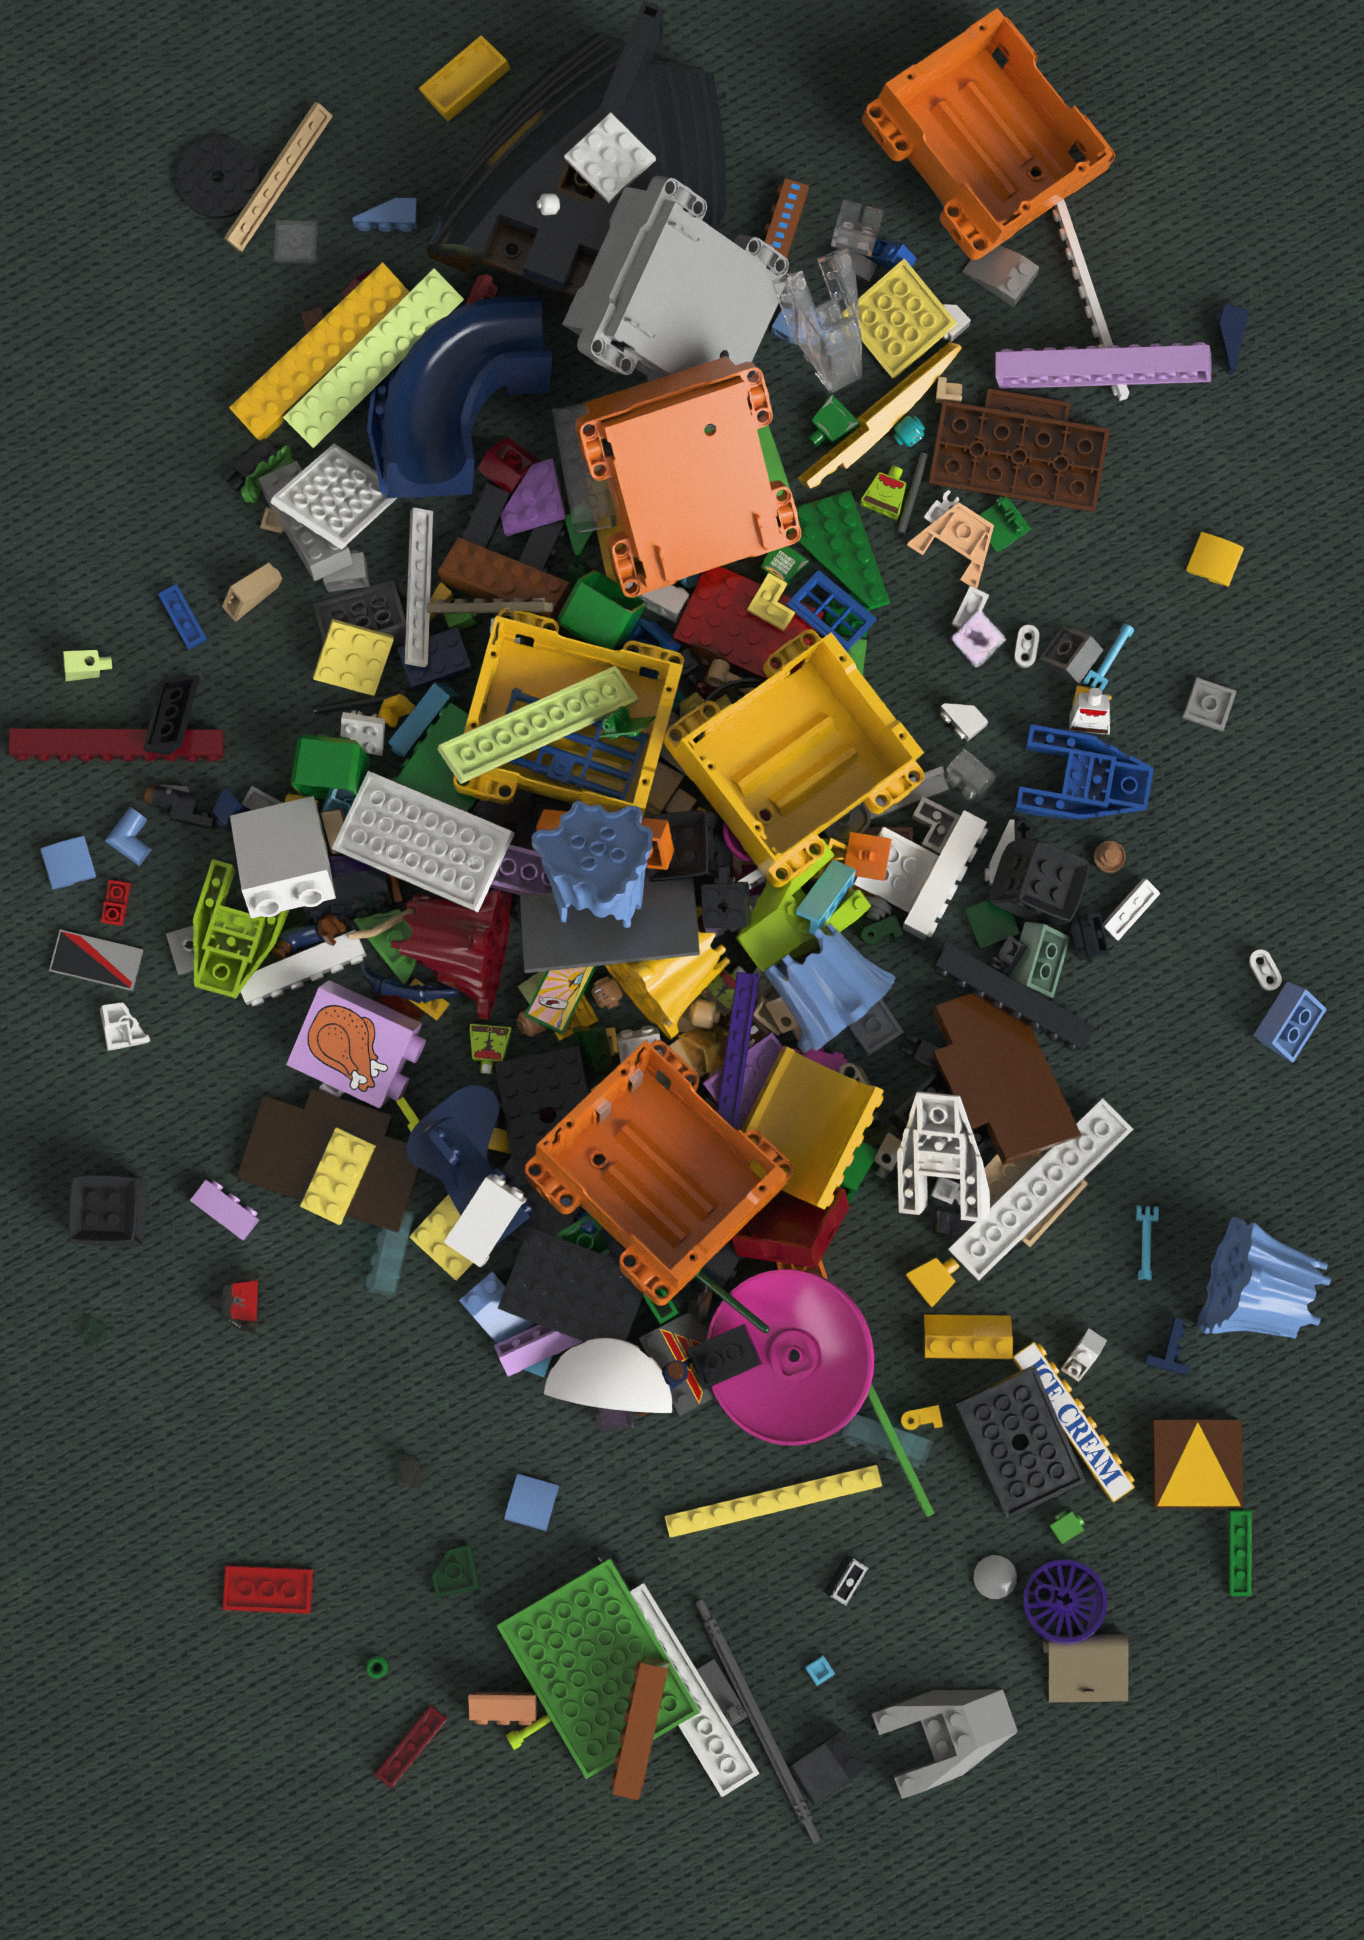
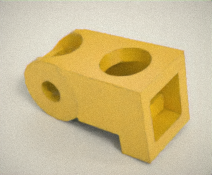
[901,1405,943,1430]

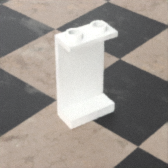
[444,1174,527,1267]

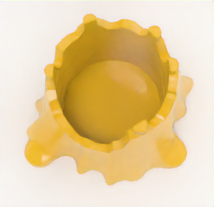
[604,906,730,1039]

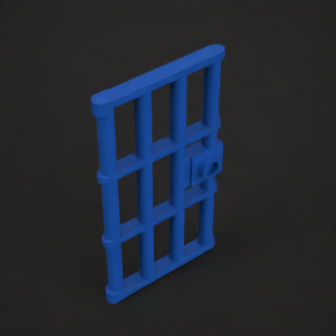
[505,687,649,801]

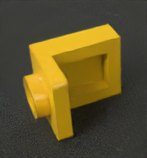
[378,694,415,728]

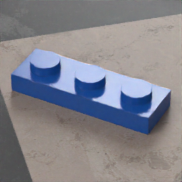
[158,584,207,650]

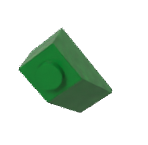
[564,509,597,560]

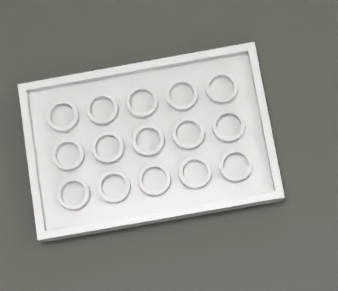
[270,444,397,549]

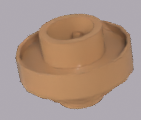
[1093,841,1126,873]

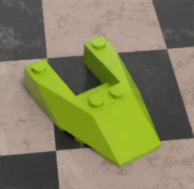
[736,839,871,972]
[193,859,290,999]

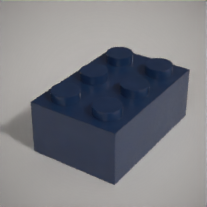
[397,627,473,692]

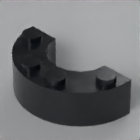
[693,1238,746,1302]

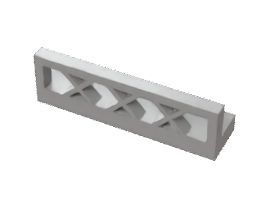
[869,766,949,820]

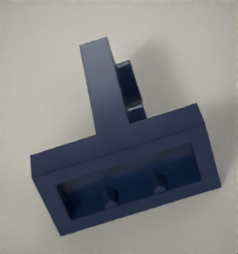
[1144,1317,1190,1375]

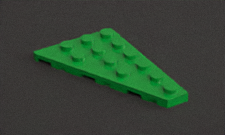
[786,490,890,610]

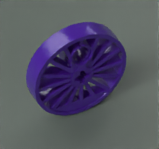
[1023,1560,1107,1645]

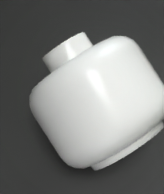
[537,193,560,215]

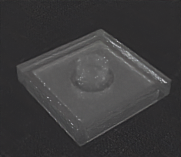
[274,220,318,264]

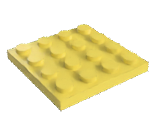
[840,259,958,379]

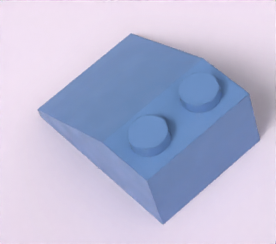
[459,1272,534,1344]

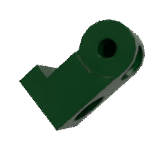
[861,915,903,946]

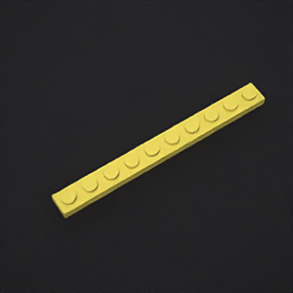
[665,1465,882,1538]

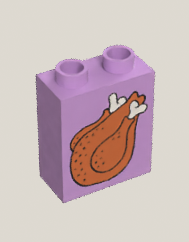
[286,980,426,1108]

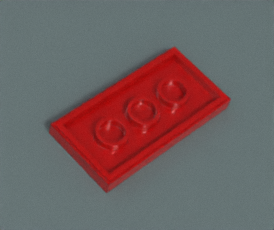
[223,1565,313,1614]

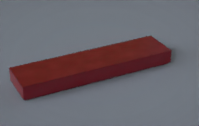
[375,1705,448,1789]

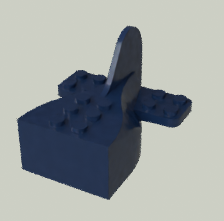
[407,1085,533,1247]

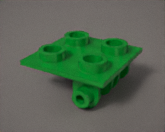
[979,497,1032,553]
[826,593,870,637]
[599,706,656,739]

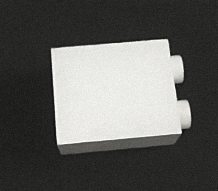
[230,796,336,918]

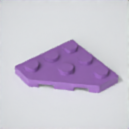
[500,458,566,536]

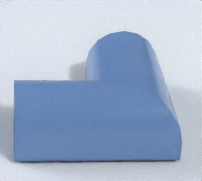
[105,807,152,866]

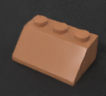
[468,1692,537,1725]

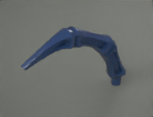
[358,962,461,1003]

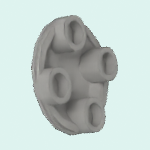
[973,1555,1017,1599]

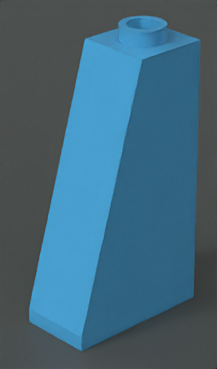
[388,683,462,756]

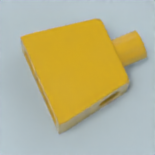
[905,1257,959,1308]

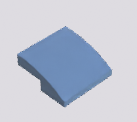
[40,836,96,890]
[504,1474,559,1531]

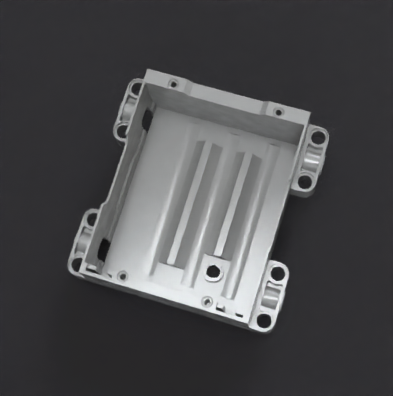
[562,175,789,429]

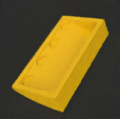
[419,36,510,122]

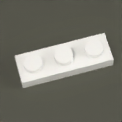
[1102,878,1160,941]

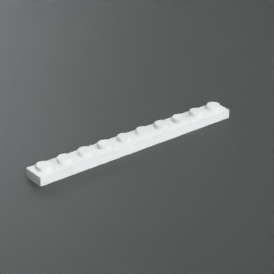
[1052,199,1129,401]

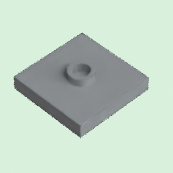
[1182,677,1237,732]

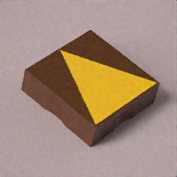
[1151,1420,1243,1508]

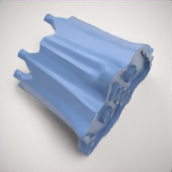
[532,801,653,928]
[764,923,896,1053]
[1197,1217,1331,1339]

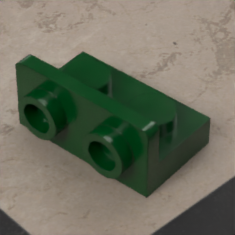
[573,1025,613,1072]

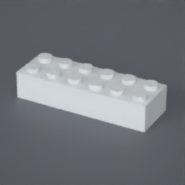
[902,810,988,941]

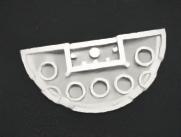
[544,1338,672,1413]

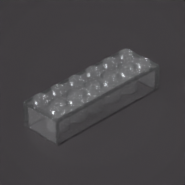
[552,403,616,534]

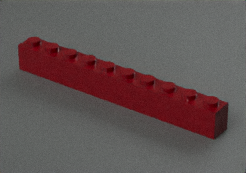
[9,729,225,762]

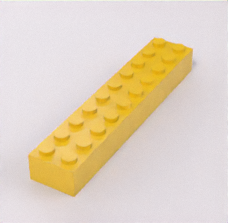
[229,262,410,441]

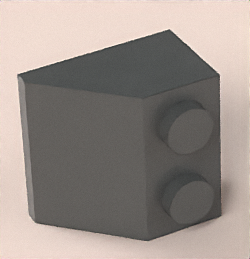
[1039,625,1103,684]

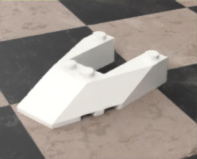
[897,1091,990,1222]

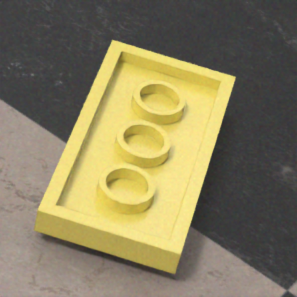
[300,1127,376,1225]

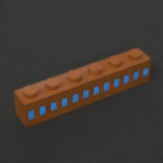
[763,179,809,258]

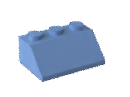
[1253,982,1327,1063]

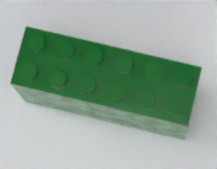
[391,703,477,813]

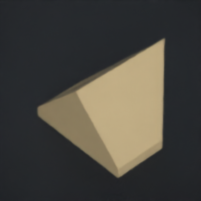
[753,985,781,1036]

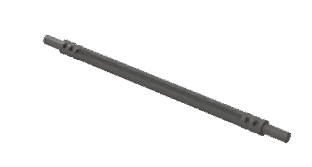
[695,1599,821,1844]

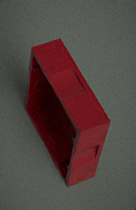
[732,1187,850,1268]

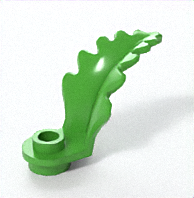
[241,445,294,503]

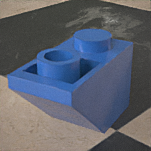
[865,238,917,271]

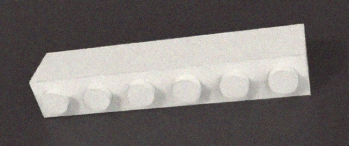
[241,930,367,1007]

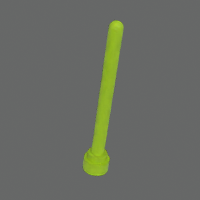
[505,1713,552,1750]

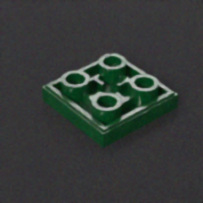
[964,900,1020,950]

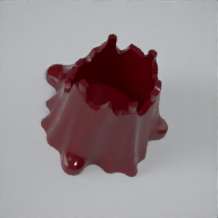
[391,888,512,1020]

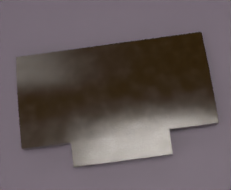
[237,1089,421,1233]

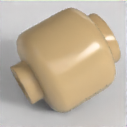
[688,999,721,1029]

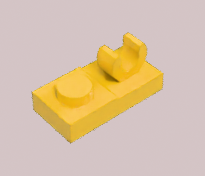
[408,978,450,1021]

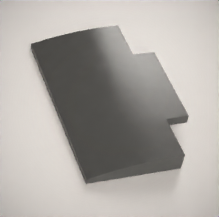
[520,868,700,973]

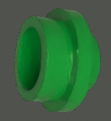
[366,1656,388,1679]

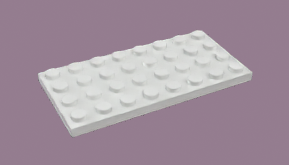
[332,771,515,912]

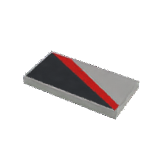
[49,930,144,991]

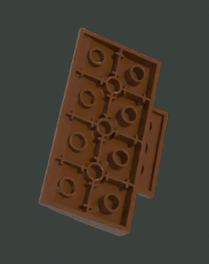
[929,389,1110,512]
[932,993,1081,1165]

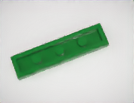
[1228,1508,1252,1596]

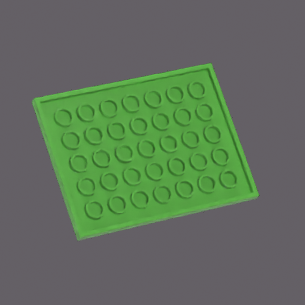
[497,1558,700,1779]

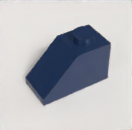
[212,788,247,833]

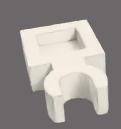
[923,490,959,524]
[931,1177,961,1205]

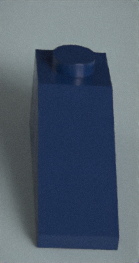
[1215,304,1249,375]

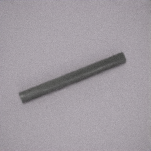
[897,452,928,534]

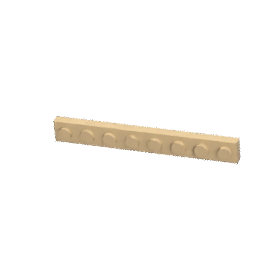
[224,102,332,252]

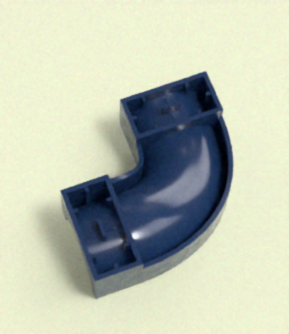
[383,296,552,498]

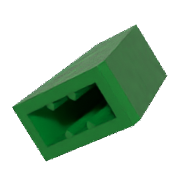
[836,1142,878,1203]

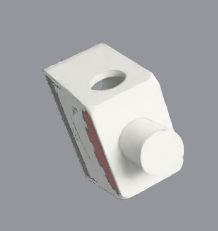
[1069,688,1110,735]

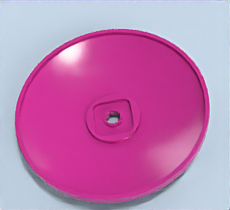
[706,1269,874,1446]

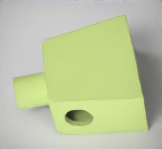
[63,650,112,681]

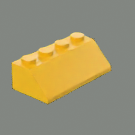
[924,1315,1013,1359]

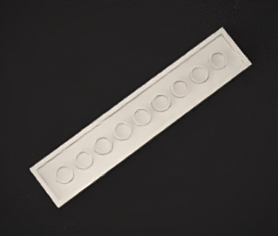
[948,1098,1133,1281]
[630,1583,759,1797]

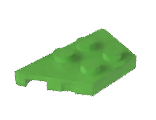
[353,909,417,985]

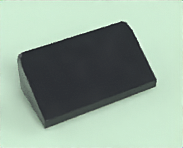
[824,1554,869,1606]

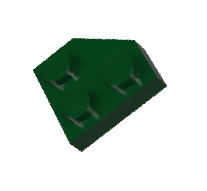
[432,1545,480,1598]

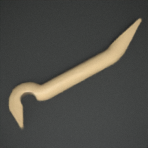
[348,900,418,939]

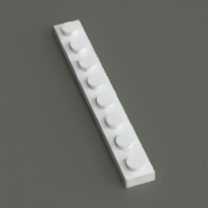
[405,507,433,667]

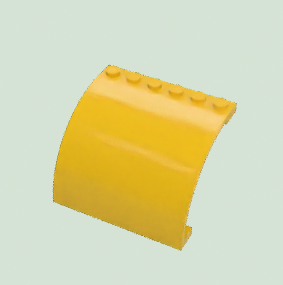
[741,1046,884,1210]

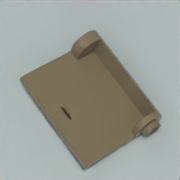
[1043,1634,1128,1703]

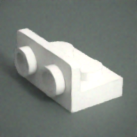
[616,1026,663,1063]

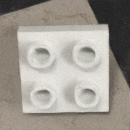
[341,711,385,756]

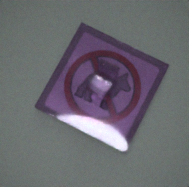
[949,609,1006,669]

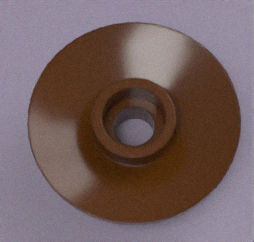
[689,644,728,669]

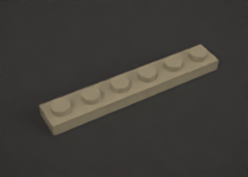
[427,598,553,614]

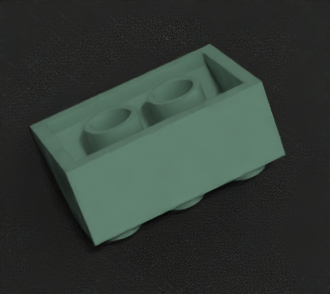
[1009,922,1071,998]

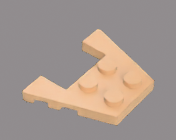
[907,502,994,589]

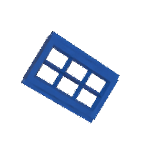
[786,570,877,652]

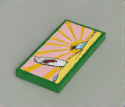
[524,966,597,1036]

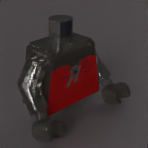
[210,1267,265,1335]

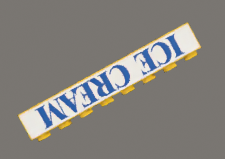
[1013,1342,1135,1502]

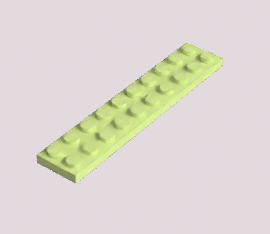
[283,268,464,448]
[437,666,639,784]

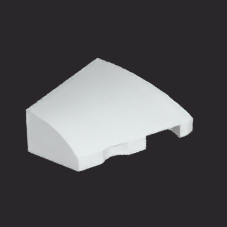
[100,1003,150,1051]

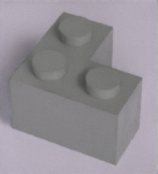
[912,797,961,856]

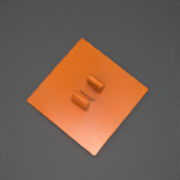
[845,832,892,881]

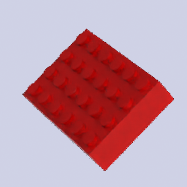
[673,566,824,680]

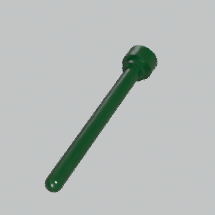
[693,1268,770,1333]

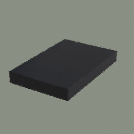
[687,1324,762,1390]

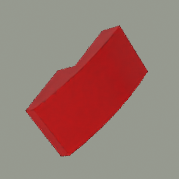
[101,879,131,926]

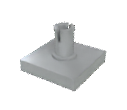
[166,926,194,975]

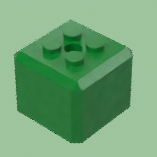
[557,570,647,650]
[290,734,370,800]

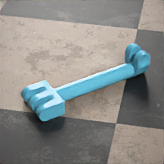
[1083,623,1134,691]
[1136,1205,1159,1280]

